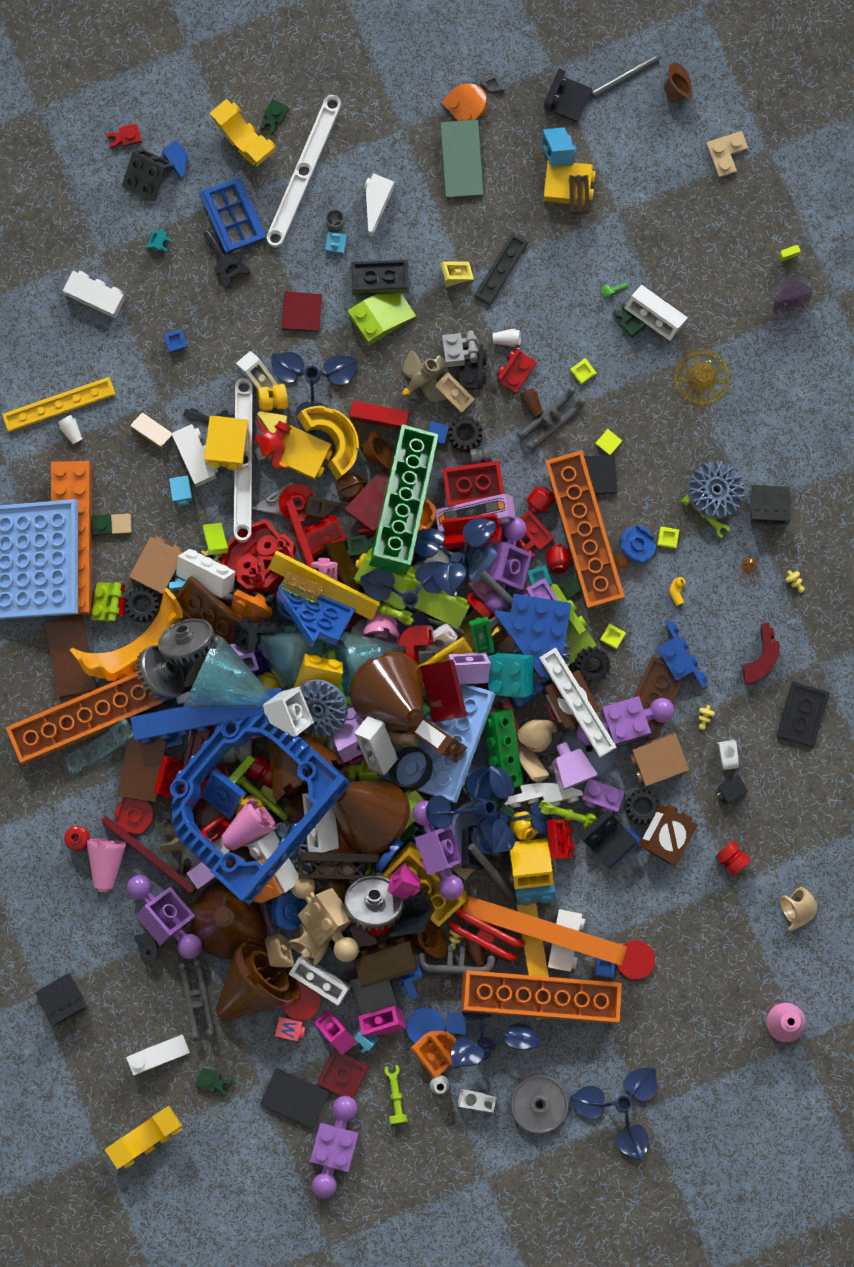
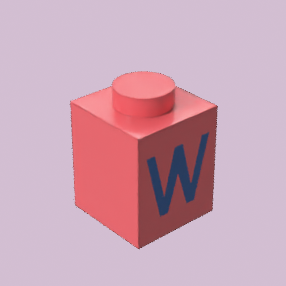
[275,1017,306,1042]

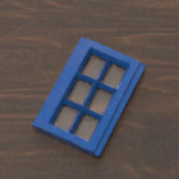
[199,177,267,253]

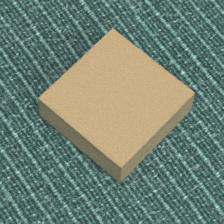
[111,514,132,535]

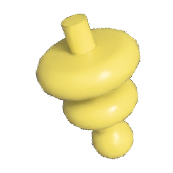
[785,570,805,593]
[699,705,715,730]
[449,925,462,951]

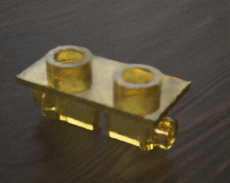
[281,570,323,603]

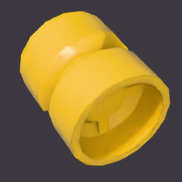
[257,384,288,412]

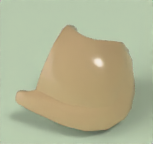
[518,720,557,753]
[780,887,817,931]
[288,923,330,965]

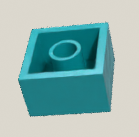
[488,653,533,698]

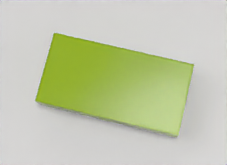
[203,523,228,555]

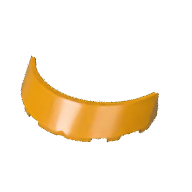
[70,588,183,681]

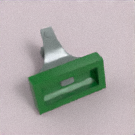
[469,617,499,654]

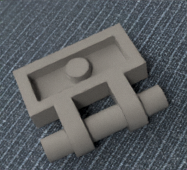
[442,331,479,367]

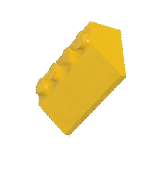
[382,841,467,927]

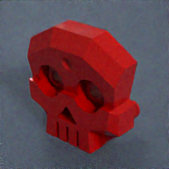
[220,519,297,594]

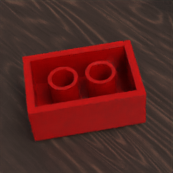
[442,461,504,507]

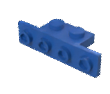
[657,619,708,688]

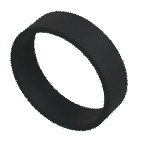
[389,746,433,791]

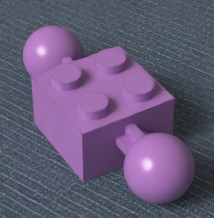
[484,517,532,615]
[577,696,674,746]
[412,801,464,900]
[127,875,202,959]
[310,1096,359,1199]

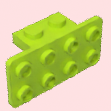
[550,584,596,666]

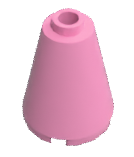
[362,601,400,649]
[221,798,276,851]
[87,838,126,892]
[766,1003,806,1042]

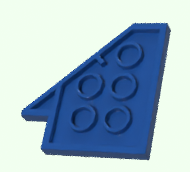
[276,579,355,647]
[494,594,571,679]

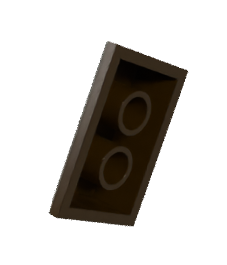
[312,541,365,594]
[354,934,419,988]

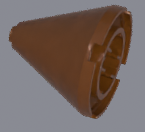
[349,651,423,727]
[268,731,344,804]
[333,779,410,854]
[190,882,268,959]
[216,939,299,1021]

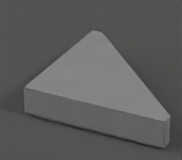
[252,482,294,517]

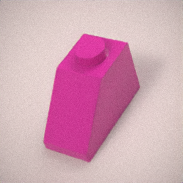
[387,864,421,899]
[358,1006,406,1036]
[314,1010,357,1055]

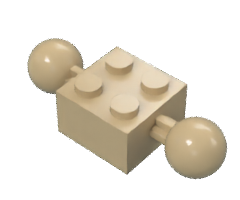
[291,878,359,962]

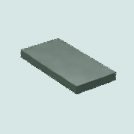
[441,120,483,198]

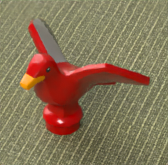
[252,419,292,469]

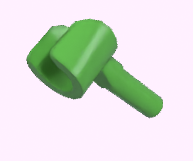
[601,283,628,298]

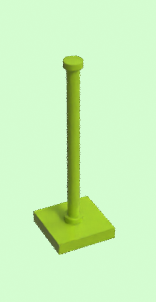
[229,755,328,853]

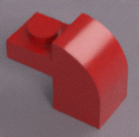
[398,625,434,665]

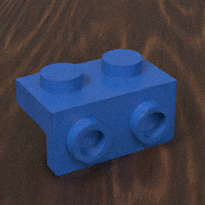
[398,966,422,1000]

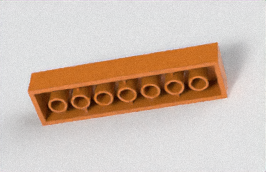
[545,450,625,610]
[51,461,92,616]
[6,672,165,765]
[461,970,622,1024]

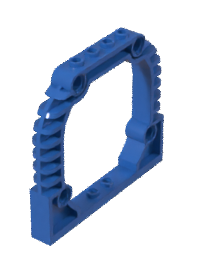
[170,715,352,905]

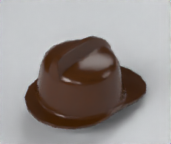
[664,62,693,103]
[360,432,393,470]
[336,470,369,505]
[411,920,448,958]

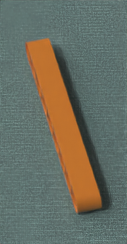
[461,895,628,966]

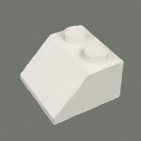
[263,687,314,737]

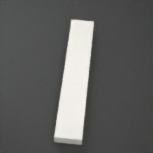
[539,648,617,758]

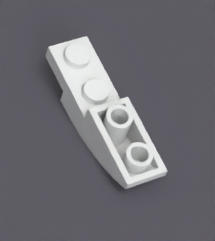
[505,783,583,809]

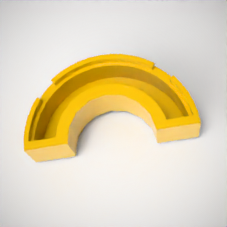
[210,99,276,167]
[297,406,359,480]
[104,1106,182,1169]

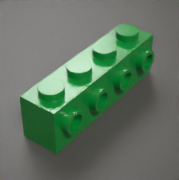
[484,708,523,788]

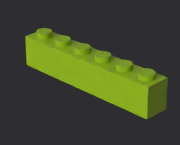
[354,554,470,628]

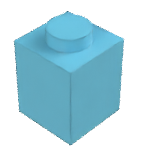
[169,476,193,506]

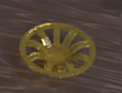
[674,349,731,405]

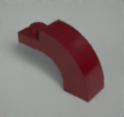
[742,623,780,686]

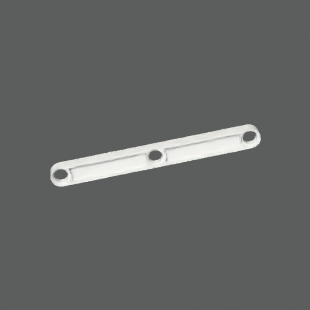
[267,95,341,248]
[234,378,253,543]

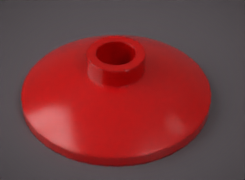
[278,484,315,521]

